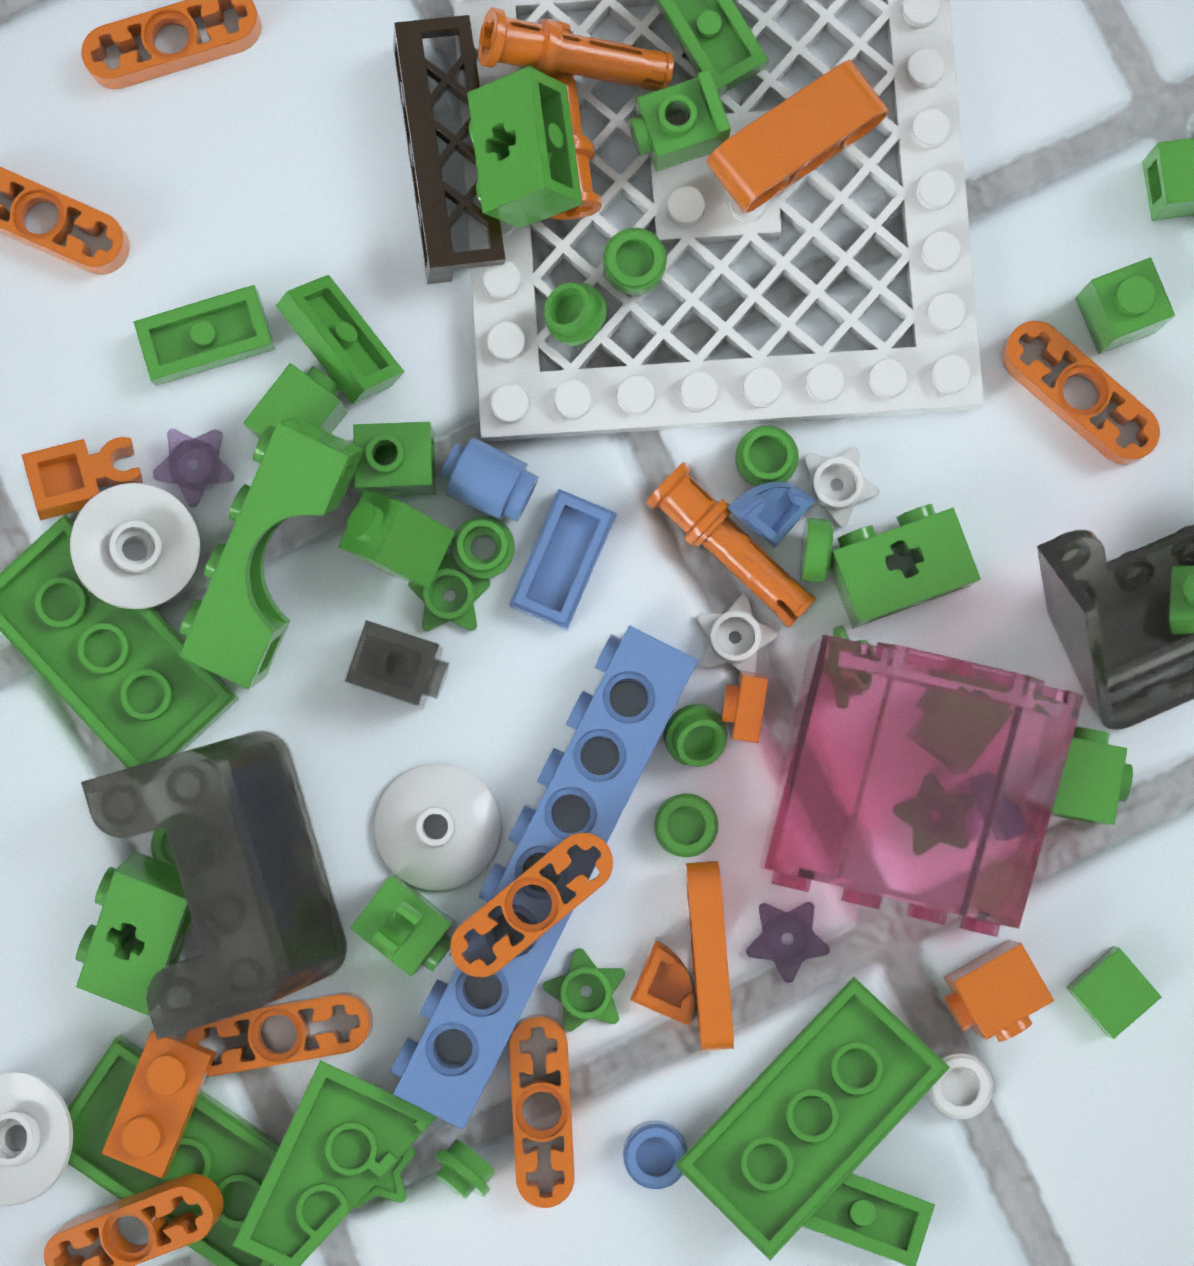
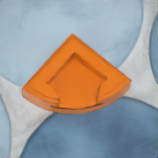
[630,940,695,1026]

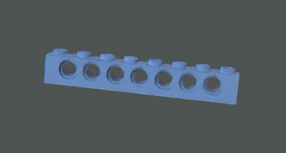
[390,625,698,1130]

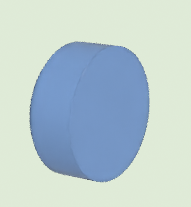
[623,1120,688,1189]

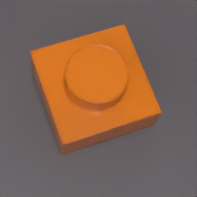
[721,670,768,743]

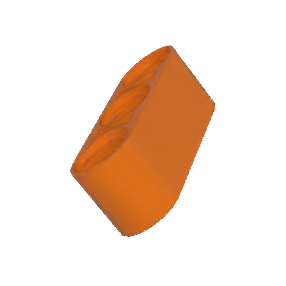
[706,60,889,214]

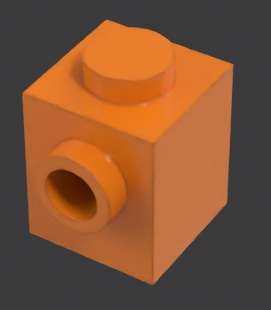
[943,940,1055,1042]

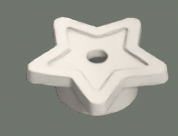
[804,447,879,527]
[697,596,778,673]

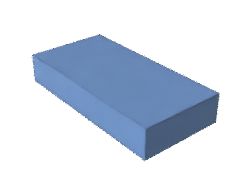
[509,489,617,631]

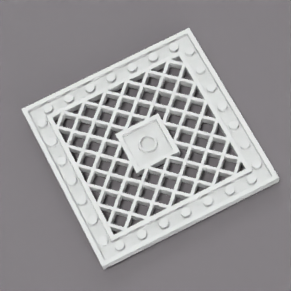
[453,0,984,442]

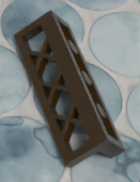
[393,15,506,284]

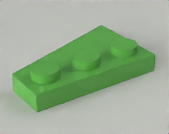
[233,1060,437,1266]

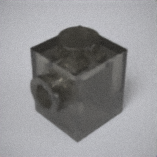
[345,620,450,709]

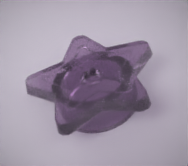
[153,428,235,507]
[746,902,830,983]

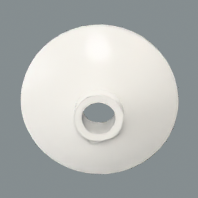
[70,483,200,609]
[374,763,501,891]
[0,1072,73,1206]

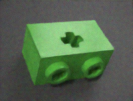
[467,66,583,229]
[830,504,981,629]
[75,851,207,1016]

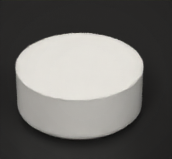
[927,1051,993,1119]

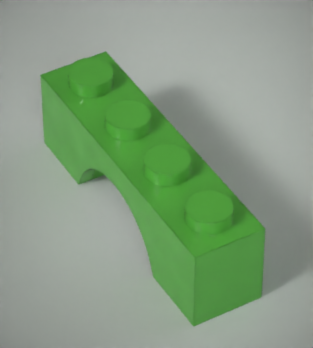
[179,416,364,690]

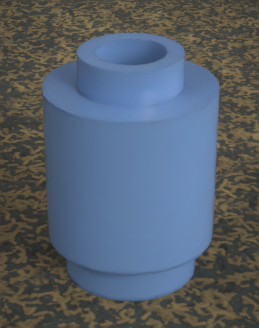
[440,437,539,522]

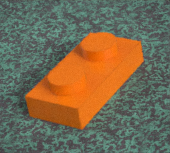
[101,1028,217,1179]

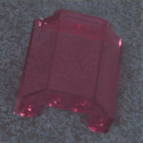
[759,635,1083,937]

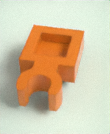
[21,437,143,521]

